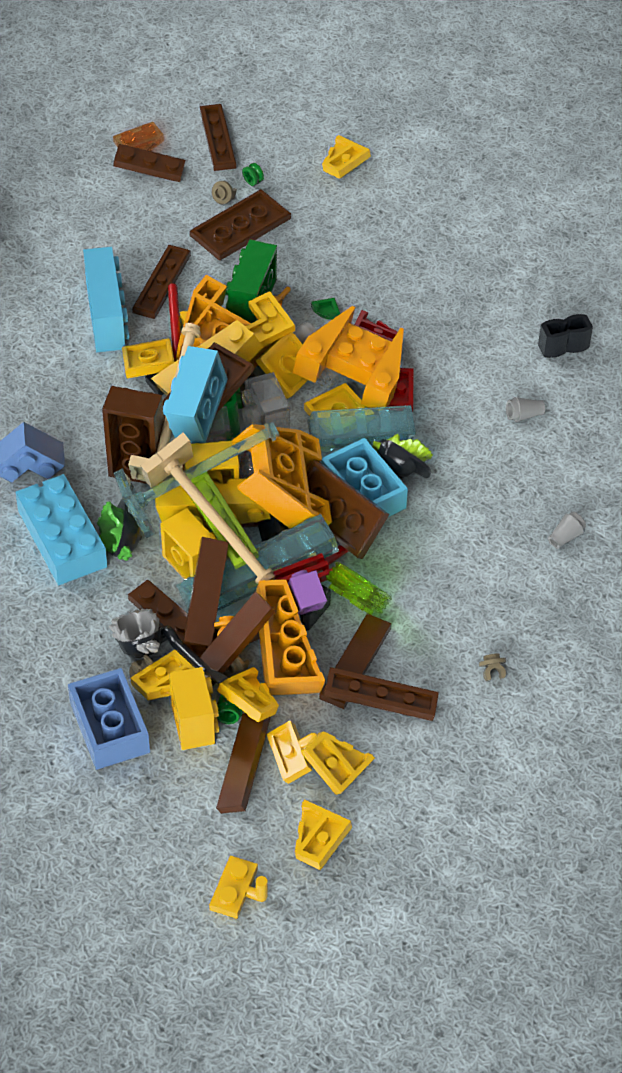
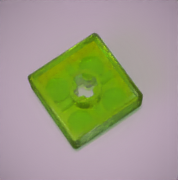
[326,561,392,615]

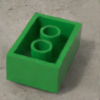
[225,239,277,323]

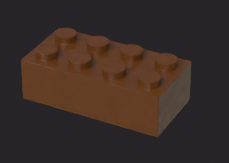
[102,386,164,484]

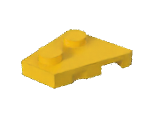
[322,135,371,179]
[300,731,375,795]
[295,799,352,870]

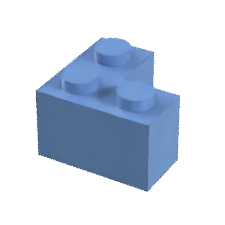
[0,422,65,482]

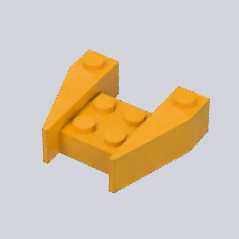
[176,275,275,368]
[293,306,404,414]
[232,424,332,538]

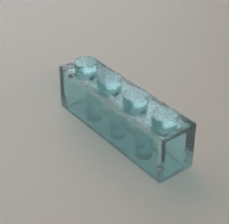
[307,406,416,452]

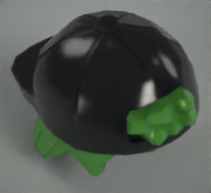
[97,498,142,561]

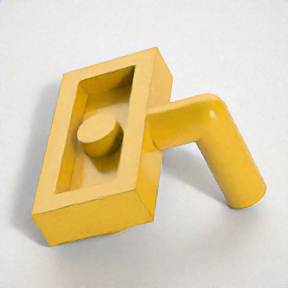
[266,721,317,784]
[209,855,268,919]

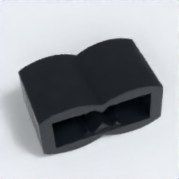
[538,314,593,358]

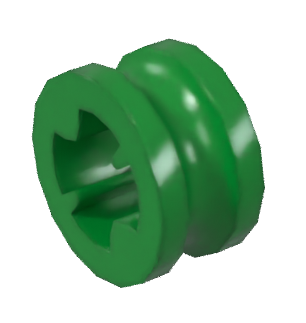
[242,163,264,186]

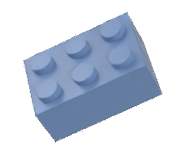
[68,668,150,770]

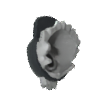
[109,609,162,659]

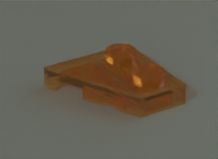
[113,121,164,152]

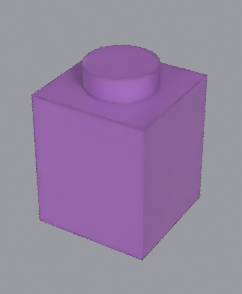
[288,570,327,616]

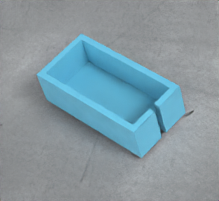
[83,247,129,353]
[15,474,107,586]

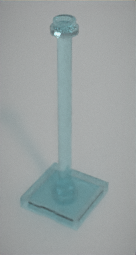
[114,421,280,538]

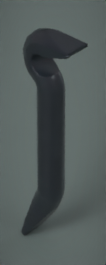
[161,626,228,684]

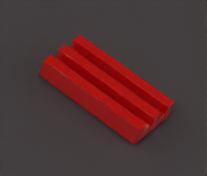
[273,553,334,583]

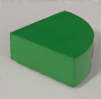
[311,298,341,320]

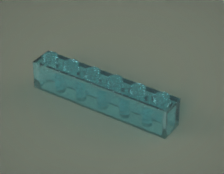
[176,514,339,612]

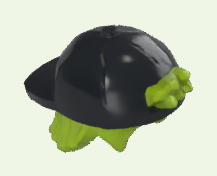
[372,434,433,478]

